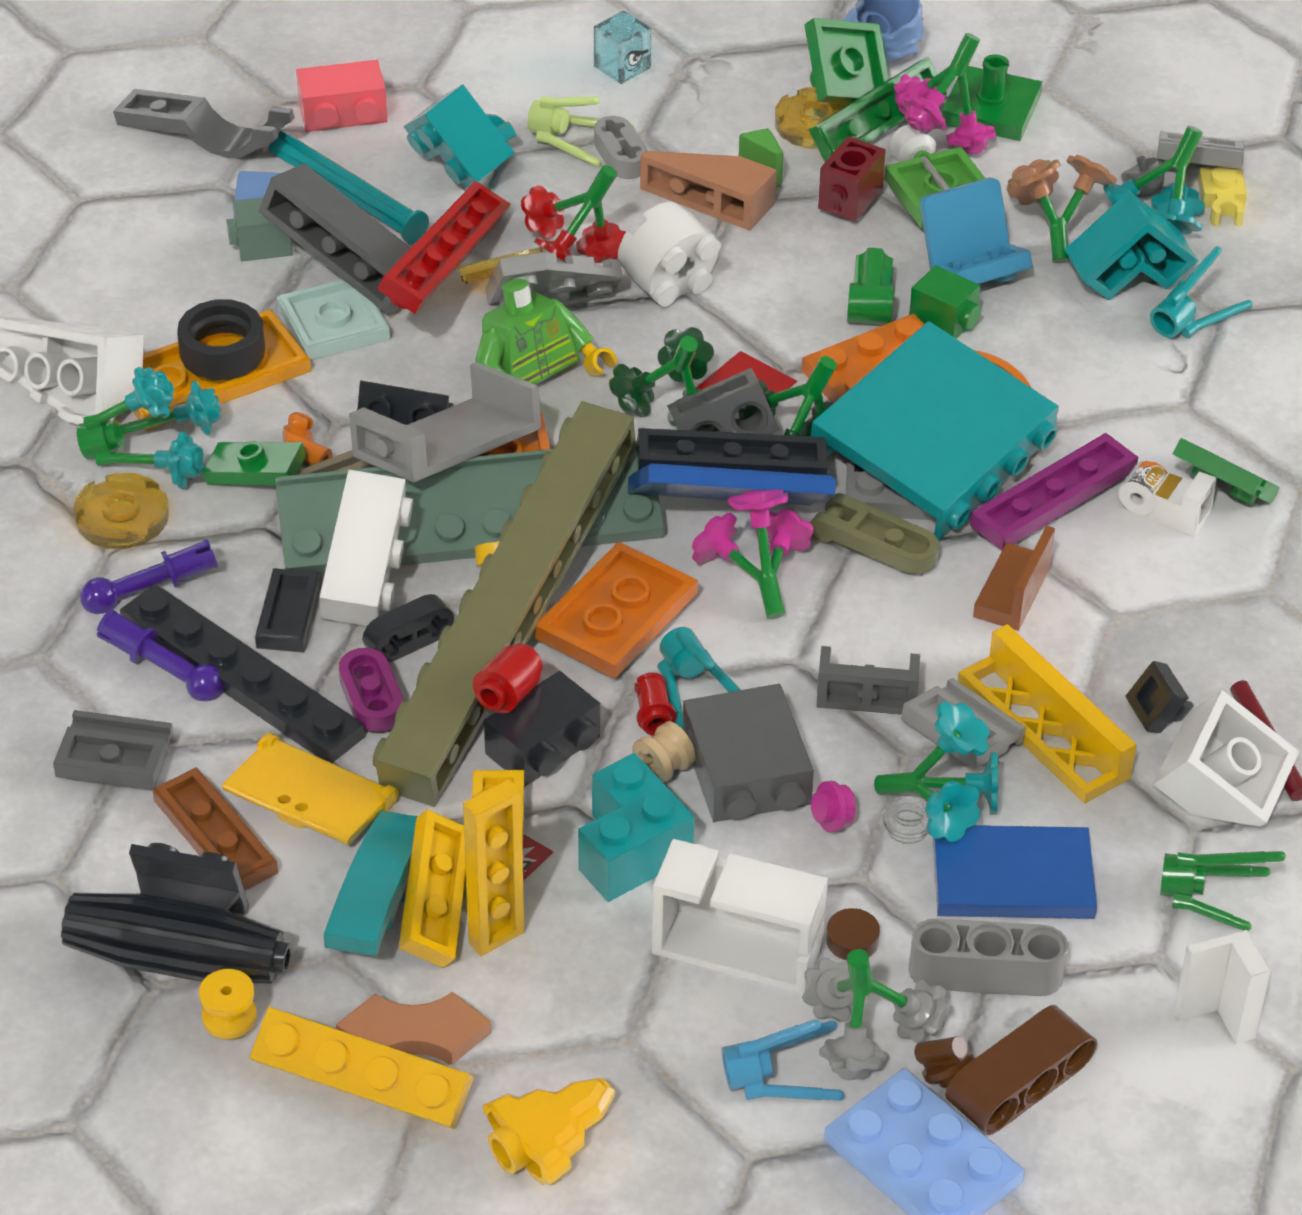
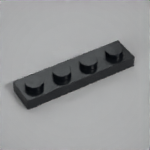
[637,428,828,475]

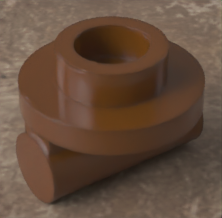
[914,1036,975,1087]

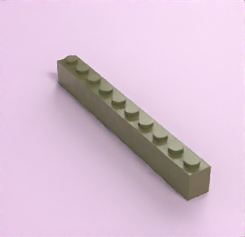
[373,401,636,807]

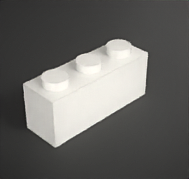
[319,469,413,626]

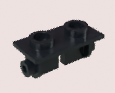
[357,380,454,425]

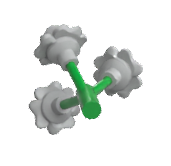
[802,949,950,1080]

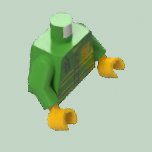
[475,279,617,384]

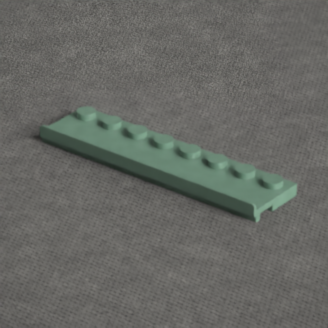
[275,440,664,574]

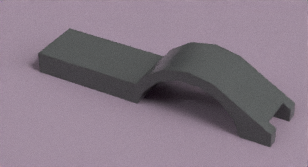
[113,89,295,158]

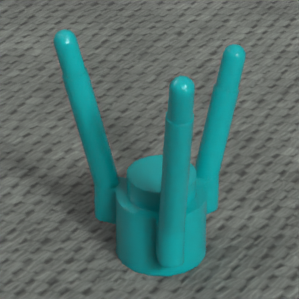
[1150,246,1253,338]
[657,627,741,728]

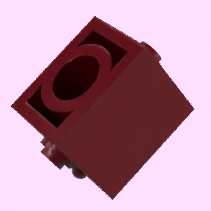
[818,136,886,222]

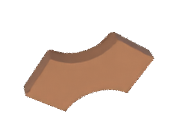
[336,992,491,1065]

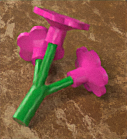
[692,489,814,619]

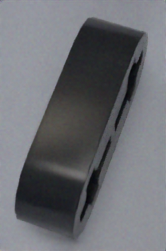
[362,594,454,663]

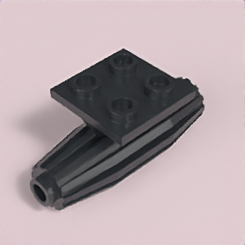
[61,843,292,984]

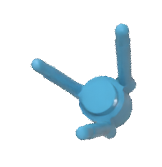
[721,1019,845,1101]

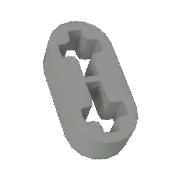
[594,116,648,179]

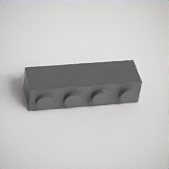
[258,164,411,314]

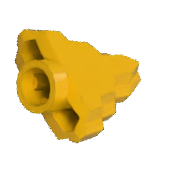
[482,1077,615,1185]

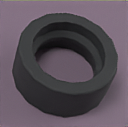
[177,299,265,380]

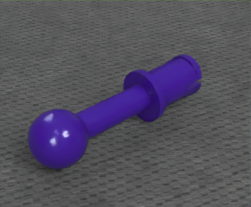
[80,539,218,614]
[97,609,224,701]

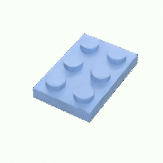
[824,1068,1024,1215]

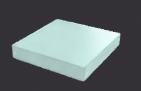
[277,279,390,361]

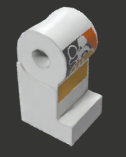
[1118,460,1217,537]

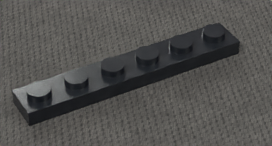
[120,583,365,763]

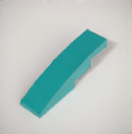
[323,810,418,956]

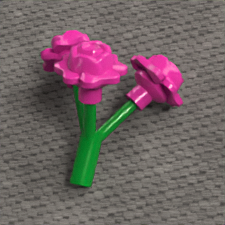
[894,33,996,155]

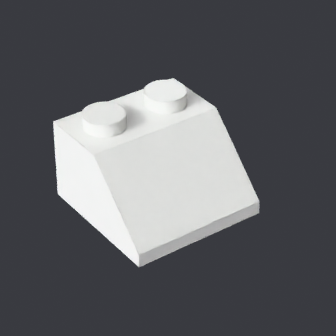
[1153,690,1300,827]

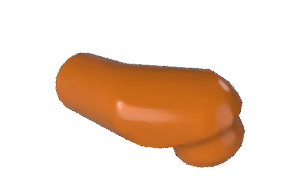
[282,412,332,466]

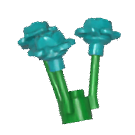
[76,367,222,489]

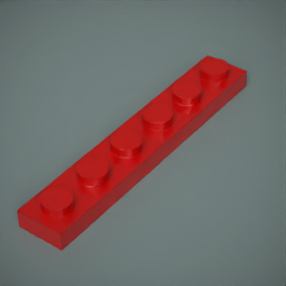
[377,181,511,314]

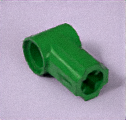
[847,248,894,325]

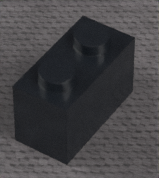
[484,670,600,787]

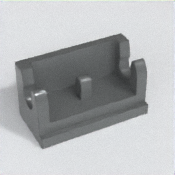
[816,646,920,715]

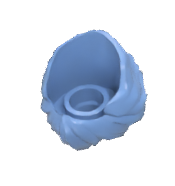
[843,0,925,62]

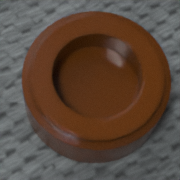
[826,908,880,960]

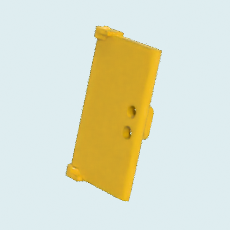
[222,733,399,845]

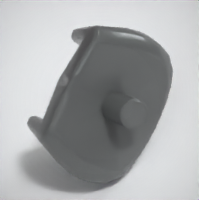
[1121,156,1164,197]

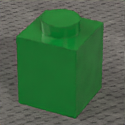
[909,265,981,339]

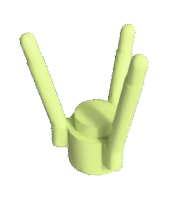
[527,96,635,167]

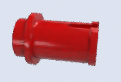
[634,672,677,736]

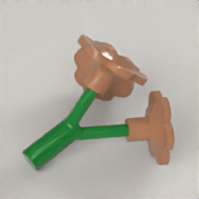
[1006,155,1117,263]

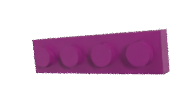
[970,433,1139,551]

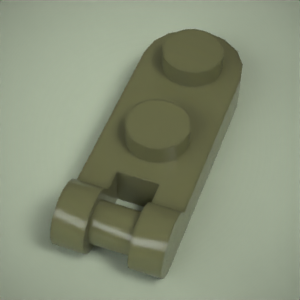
[809,493,939,574]

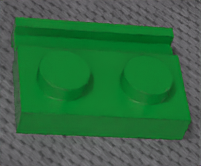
[1172,438,1280,505]

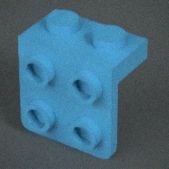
[920,177,1033,284]

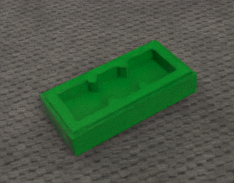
[202,441,307,485]

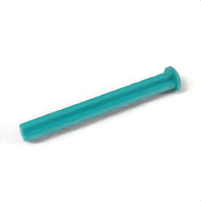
[268,130,429,243]

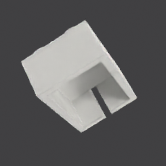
[652,839,828,994]

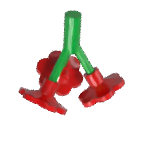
[521,165,626,263]

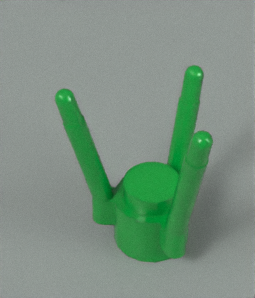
[1160,851,1286,931]

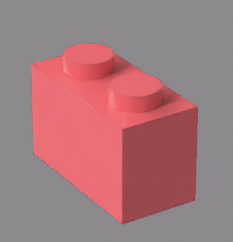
[296,59,387,132]

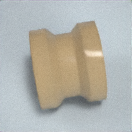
[632,721,696,783]

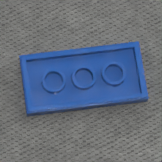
[628,463,836,506]

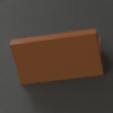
[973,526,1055,631]

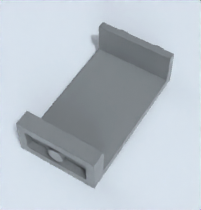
[349,362,541,483]

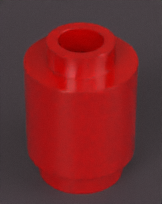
[473,643,543,714]

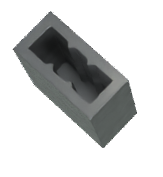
[682,683,814,823]

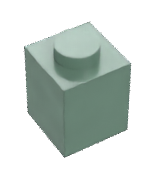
[226,197,292,262]

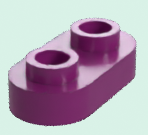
[339,648,403,732]

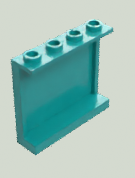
[811,321,1059,541]

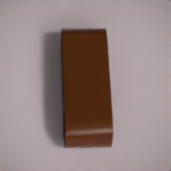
[945,1005,1098,1135]

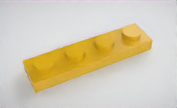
[463,779,525,957]
[249,1006,474,1130]

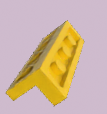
[958,624,1137,804]

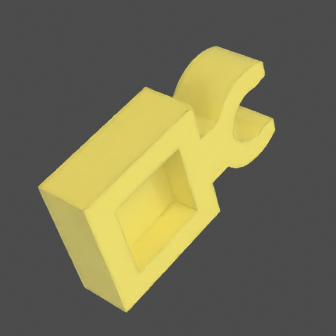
[1198,167,1247,226]

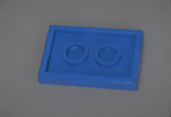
[933,825,1097,919]

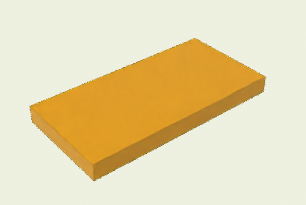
[133,309,311,431]

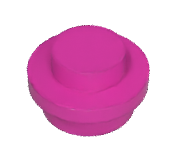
[811,780,856,832]

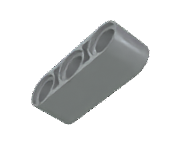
[908,918,1069,996]

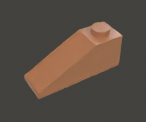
[640,151,777,231]

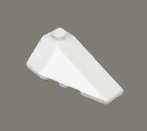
[0,316,144,425]

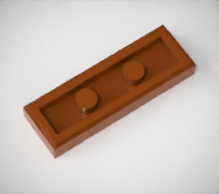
[152,767,278,891]

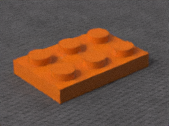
[802,313,924,403]
[535,541,698,679]

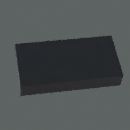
[255,568,322,653]

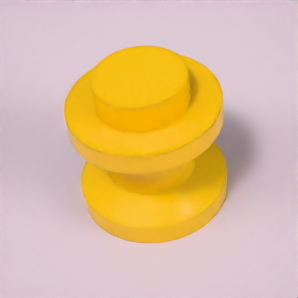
[199,969,257,1039]

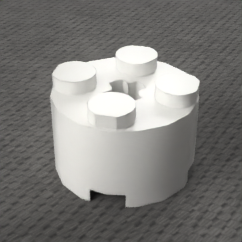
[618,201,721,307]

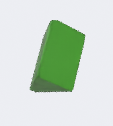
[738,128,783,187]

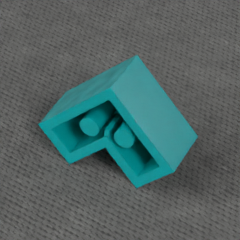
[403,84,515,188]
[1065,191,1199,300]
[578,752,694,902]

